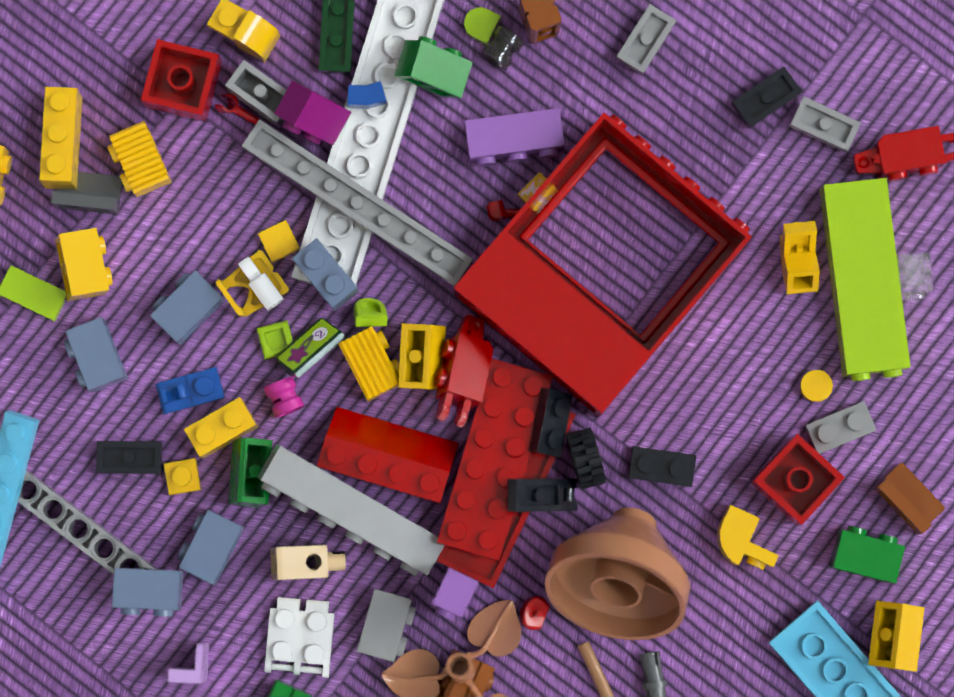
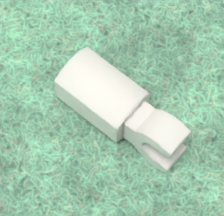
[238,257,284,311]

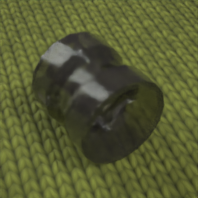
[481,26,525,70]

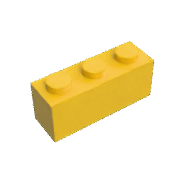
[39,87,83,190]

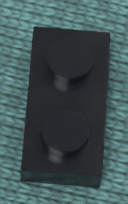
[731,66,802,129]
[529,388,573,458]
[96,441,163,474]
[628,446,696,487]

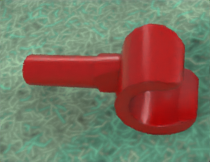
[215,94,260,125]
[486,200,520,221]

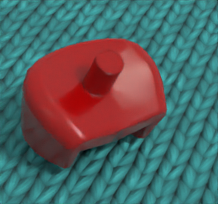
[519,596,550,630]

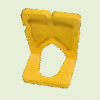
[215,250,289,318]

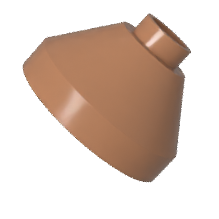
[545,508,690,640]

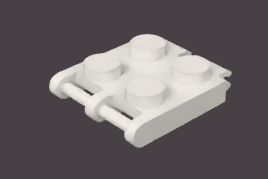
[264,597,335,678]

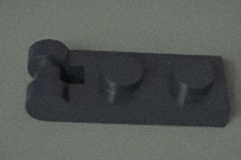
[507,478,578,512]

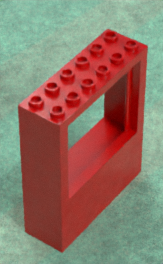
[453,112,752,418]

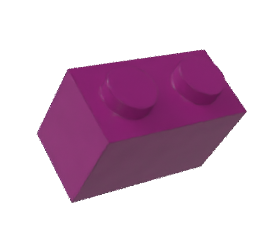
[274,80,351,146]

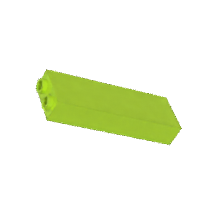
[819,178,911,382]

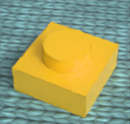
[164,458,202,496]

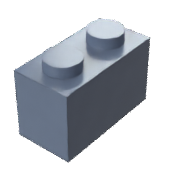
[292,238,359,312]
[150,270,225,345]
[64,317,128,393]
[177,510,245,585]
[112,568,183,617]

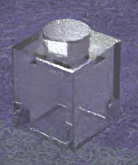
[897,253,933,301]

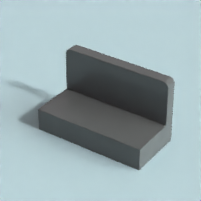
[51,172,122,215]

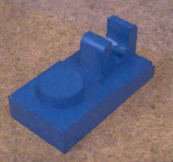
[155,367,226,415]

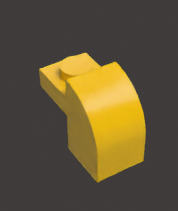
[207,0,280,63]
[780,221,820,294]
[717,505,779,570]

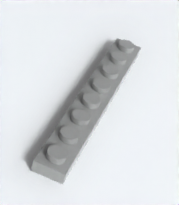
[242,120,473,286]

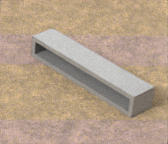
[257,444,444,576]

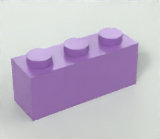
[465,108,565,167]
[432,568,479,621]

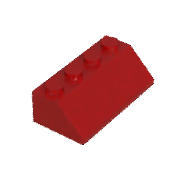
[317,407,459,504]

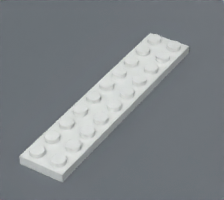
[291,0,445,285]

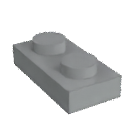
[616,4,677,76]
[789,96,861,153]
[804,401,877,454]

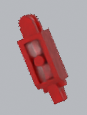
[852,125,954,182]
[434,314,494,427]

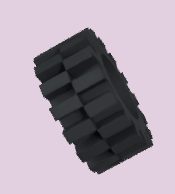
[566,427,606,490]

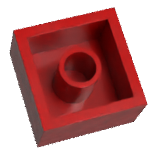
[141,39,222,122]
[750,434,845,526]

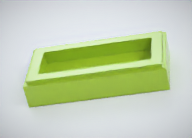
[0,265,67,322]

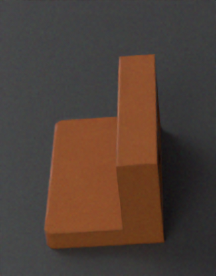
[874,463,945,535]

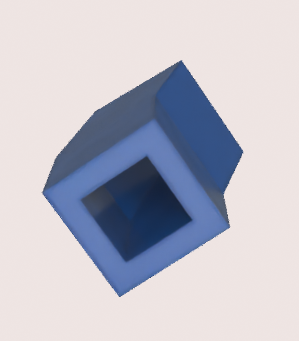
[347,81,387,109]

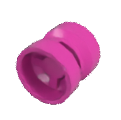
[263,376,305,418]

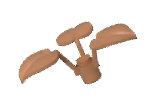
[382,600,522,697]

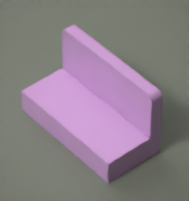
[168,642,209,684]

